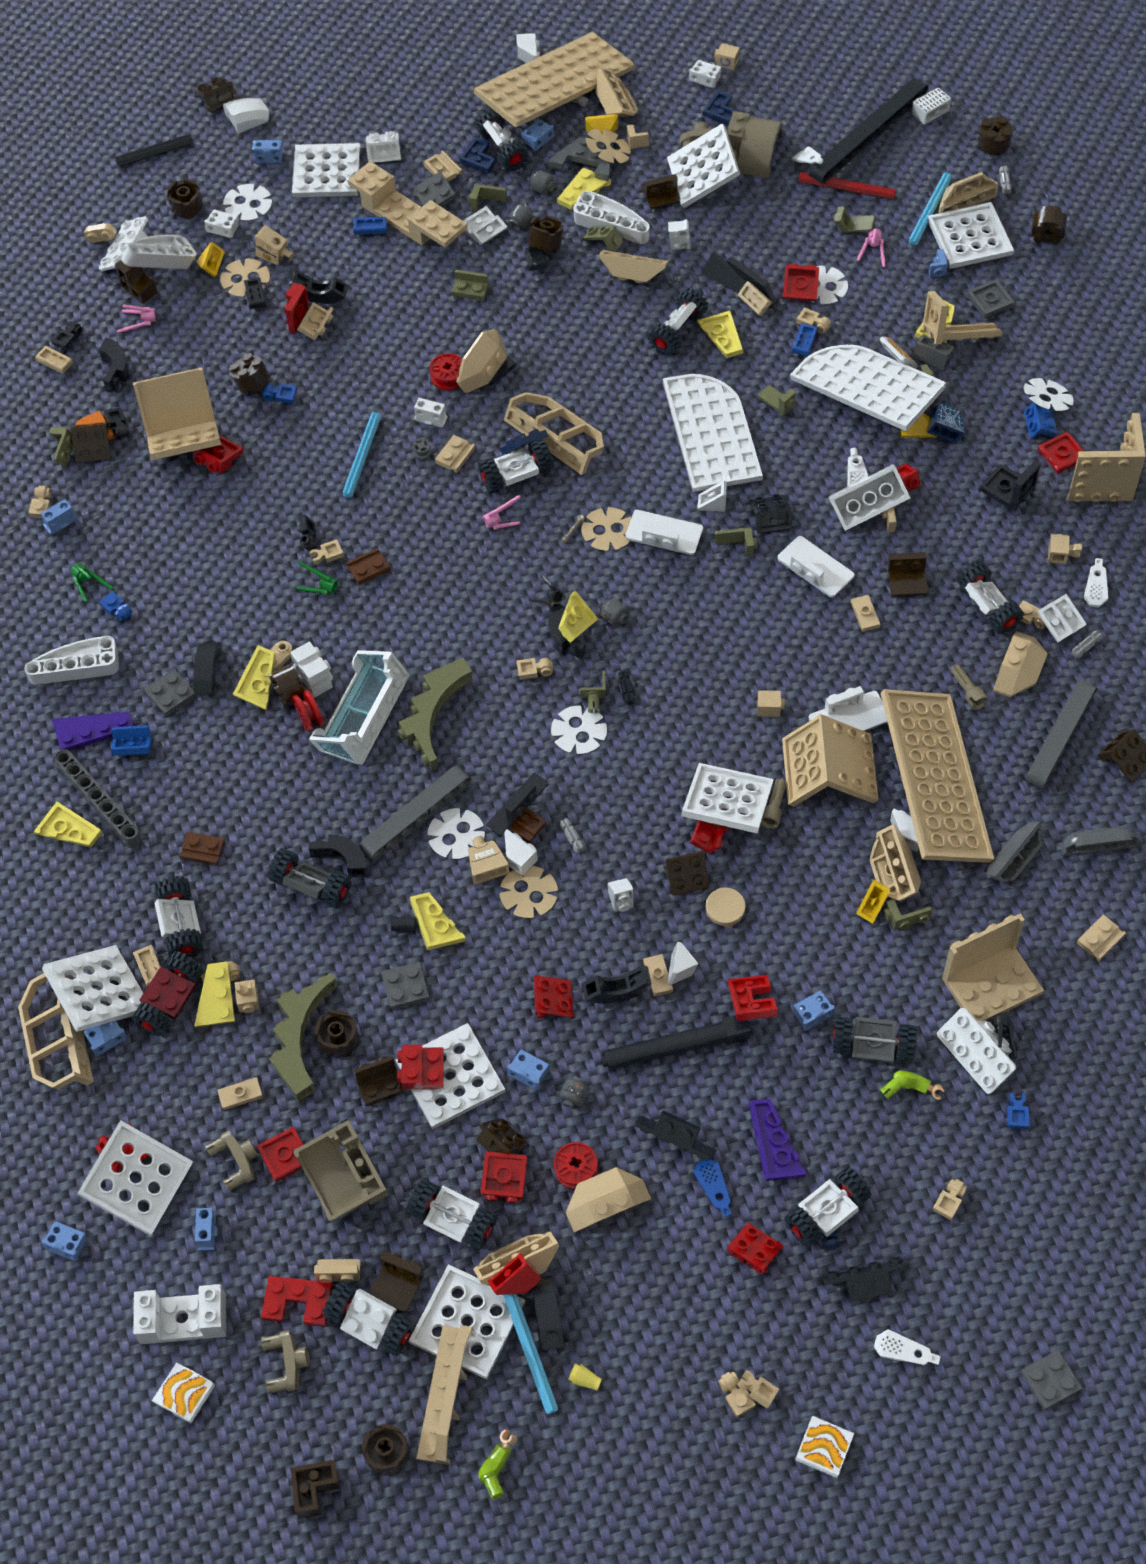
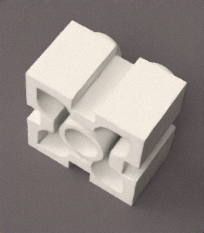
[290,641,333,698]

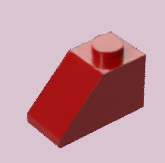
[488,1253,542,1295]

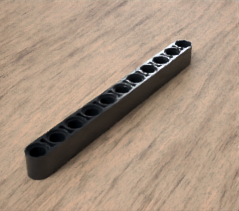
[809,78,929,184]

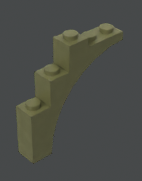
[398,657,473,771]
[269,973,338,1102]

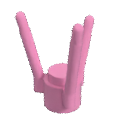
[857,228,886,268]
[117,305,155,333]
[483,495,521,530]

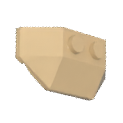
[596,67,639,117]
[938,172,999,214]
[599,250,668,283]
[456,329,507,393]
[993,631,1048,697]
[869,824,921,902]
[566,1167,651,1232]
[473,1232,559,1286]

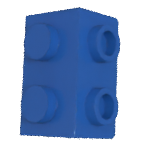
[1024,402,1058,439]
[111,725,152,756]

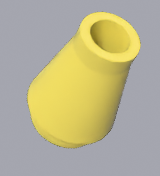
[568,1363,602,1391]

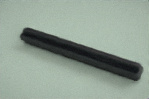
[115,134,193,166]

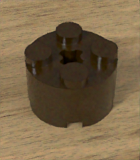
[978,116,1013,155]
[167,179,203,219]
[1031,206,1067,245]
[528,216,564,253]
[229,353,270,394]
[268,664,305,708]
[315,1010,359,1058]
[362,1424,409,1476]

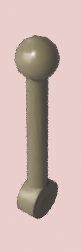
[562,515,585,543]

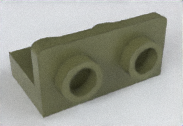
[451,270,489,301]

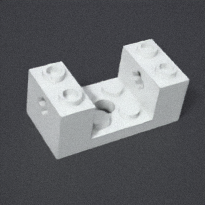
[134,1284,226,1344]

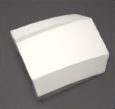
[223,98,269,134]

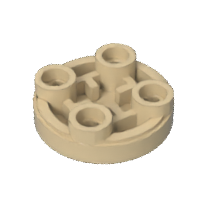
[706,888,745,928]

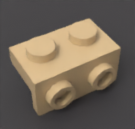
[298,302,334,340]
[314,1259,361,1283]

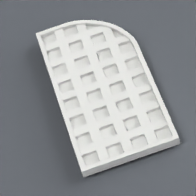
[790,345,946,431]
[663,374,763,492]

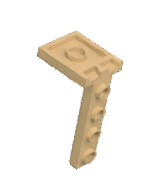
[922,291,1002,345]

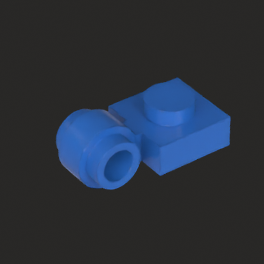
[262,384,297,404]
[99,591,133,621]

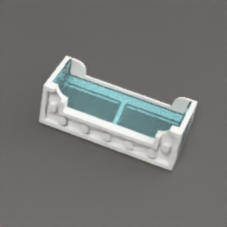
[309,650,410,765]

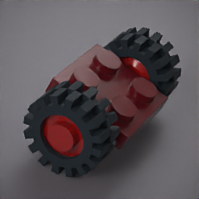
[132,951,204,1037]

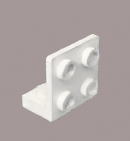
[366,131,401,163]

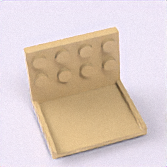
[133,368,221,460]
[1067,413,1146,502]
[782,714,878,807]
[942,913,1044,1021]

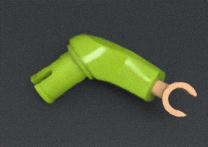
[880,1070,944,1100]
[478,1430,517,1500]

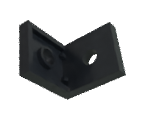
[979,459,1041,512]

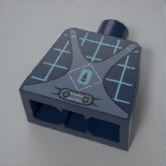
[927,400,965,443]

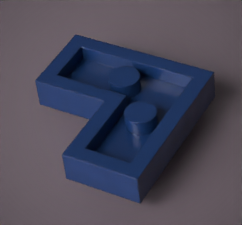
[703,90,739,125]
[459,137,496,173]
[500,429,548,455]

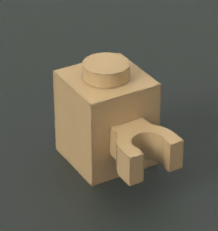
[1048,534,1082,564]
[235,979,260,1013]

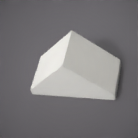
[698,480,727,512]
[667,942,698,985]

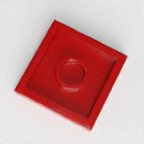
[1037,431,1084,474]
[257,1126,303,1183]

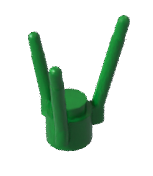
[296,561,338,595]
[71,563,114,603]

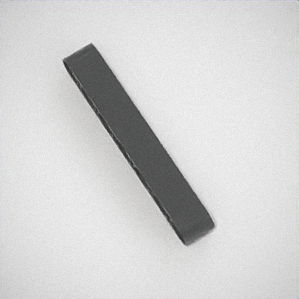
[1025,679,1097,788]
[55,749,141,848]
[359,766,471,861]

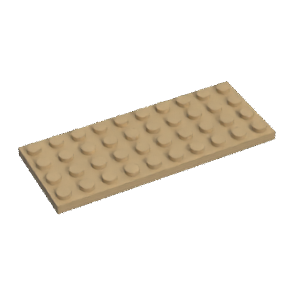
[473,32,635,128]
[881,689,994,863]

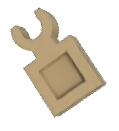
[309,539,344,565]
[737,1370,779,1408]

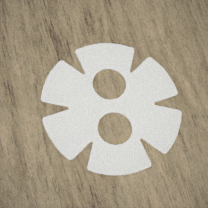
[223,184,272,220]
[811,266,848,304]
[1024,378,1073,411]
[551,706,607,754]
[428,808,485,859]

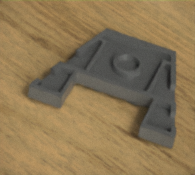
[548,137,610,181]

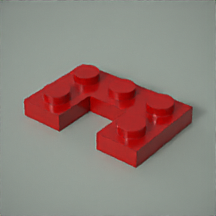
[728,975,778,1021]
[261,1276,333,1327]

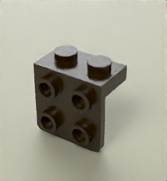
[369,1251,424,1312]

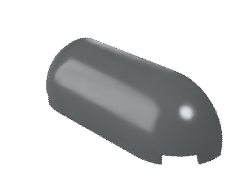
[987,821,1043,882]
[1062,826,1140,856]

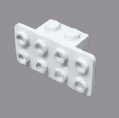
[99,216,148,272]
[626,510,703,555]
[778,536,854,598]
[809,686,888,731]
[937,1008,1016,1094]

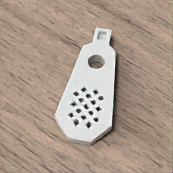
[792,146,823,165]
[847,448,868,487]
[1084,558,1108,608]
[874,1329,941,1365]

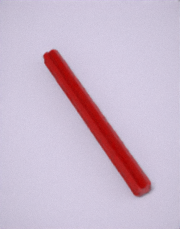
[799,172,896,199]

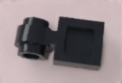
[51,321,83,351]
[104,407,130,438]
[299,515,317,551]

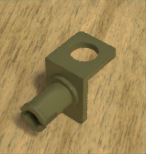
[580,671,606,714]

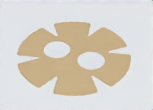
[586,129,631,163]
[220,259,270,296]
[582,507,631,551]
[500,866,558,918]

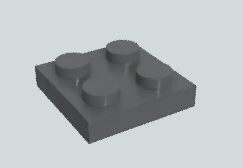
[413,171,456,207]
[967,279,1015,319]
[144,669,196,717]
[381,962,429,1010]
[1020,1350,1082,1411]

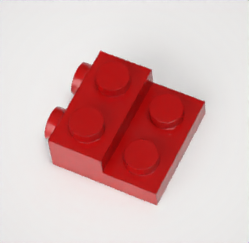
[783,263,820,302]
[284,283,310,333]
[193,435,244,474]
[397,1044,444,1090]
[480,1151,527,1204]

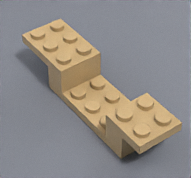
[347,161,468,248]

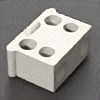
[689,60,721,88]
[204,210,239,238]
[668,219,691,250]
[414,398,448,427]

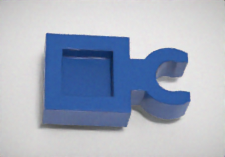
[1007,1092,1029,1129]

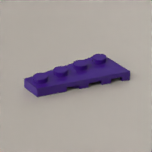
[52,712,133,751]
[749,1099,807,1182]

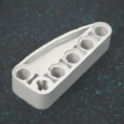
[573,191,650,244]
[121,235,196,269]
[25,636,119,685]

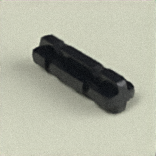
[618,670,635,705]

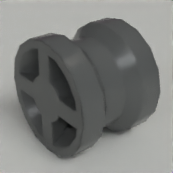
[413,438,431,461]

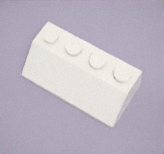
[828,465,910,531]

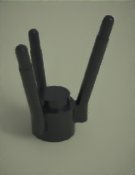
[529,574,566,605]
[991,1014,1018,1059]

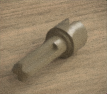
[951,664,989,710]
[761,779,786,829]

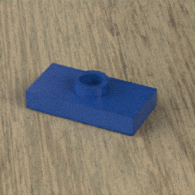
[353,217,387,235]
[792,323,818,356]

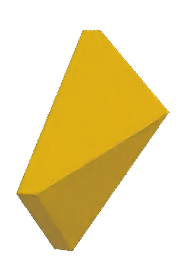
[585,114,618,135]
[196,242,225,277]
[901,413,937,438]
[856,880,891,924]

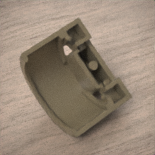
[721,111,784,178]
[293,1120,389,1223]

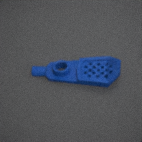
[693,1160,732,1218]

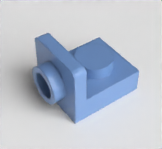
[929,249,948,277]

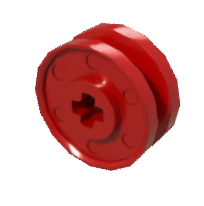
[430,353,462,391]
[292,690,324,733]
[554,1142,598,1190]

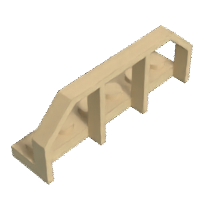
[504,392,604,475]
[18,973,94,1090]
[416,1325,476,1465]

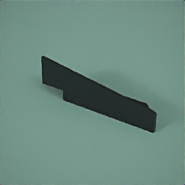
[702,251,779,309]

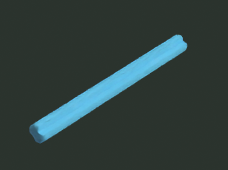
[909,172,952,245]
[343,412,381,498]
[503,1294,558,1414]

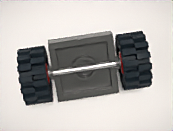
[267,848,352,909]
[833,1016,917,1063]

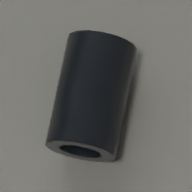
[391,916,416,931]

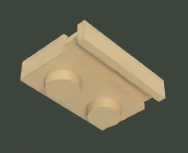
[424,151,462,182]
[435,435,476,473]
[1077,915,1126,961]

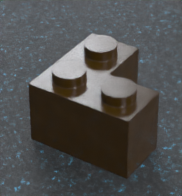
[115,260,158,304]
[290,1460,341,1519]

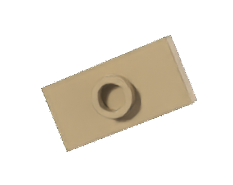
[738,281,772,316]
[35,346,74,374]
[882,507,897,533]
[850,595,880,632]
[133,945,161,987]
[643,954,673,997]
[217,1077,263,1110]

